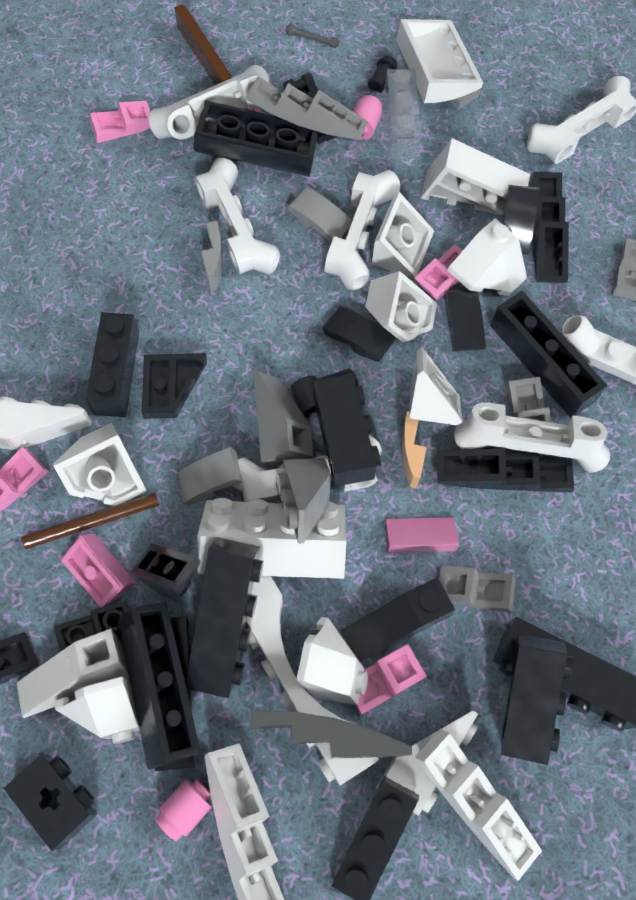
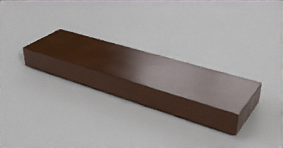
[174,4,233,85]

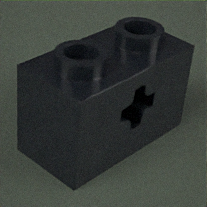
[3,754,97,851]

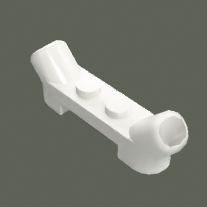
[148,65,270,140]
[527,76,636,164]
[195,158,280,274]
[324,170,400,290]
[560,315,636,385]
[454,403,610,473]
[233,436,382,503]

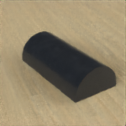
[194,100,318,177]

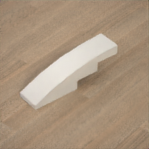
[415,729,542,881]
[205,743,284,900]

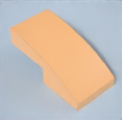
[401,411,427,488]

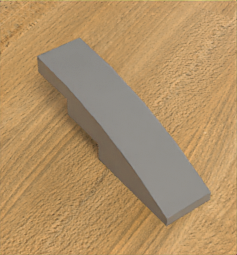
[245,77,368,140]

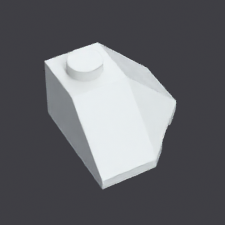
[447,219,527,296]
[365,271,437,342]
[53,423,147,506]
[296,617,368,705]
[54,677,140,744]

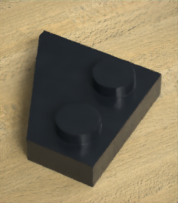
[142,353,207,419]

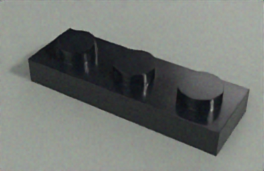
[331,776,420,900]

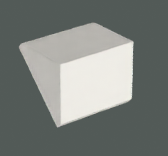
[372,192,434,278]
[410,347,463,425]

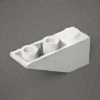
[0,397,92,450]
[17,629,129,718]
[376,711,478,816]

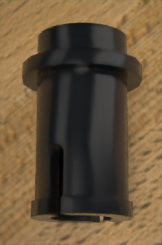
[367,56,397,93]

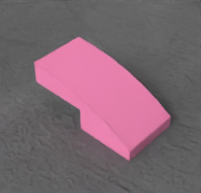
[90,100,151,143]
[414,244,463,300]
[0,447,49,511]
[355,644,427,716]

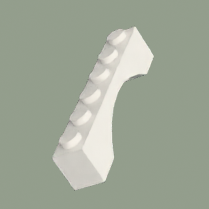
[246,576,379,786]

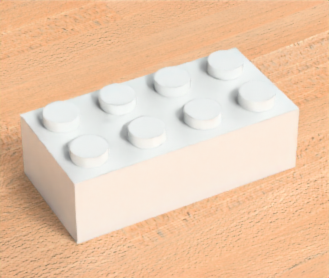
[197,498,346,579]

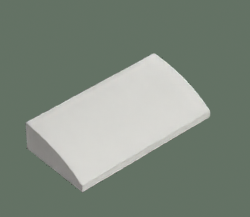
[396,19,483,103]

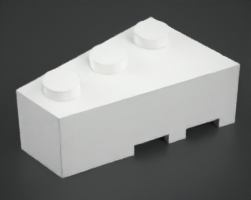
[420,138,530,215]

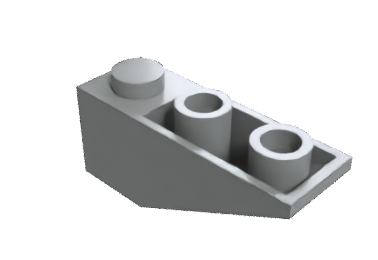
[253,371,313,467]
[277,458,331,544]

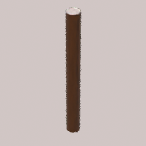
[22,493,159,549]

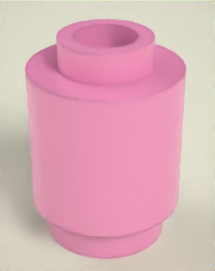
[353,95,382,140]
[155,778,213,841]

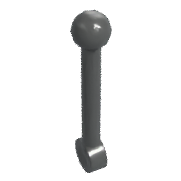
[286,24,340,48]

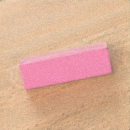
[386,517,459,553]
[60,533,136,608]

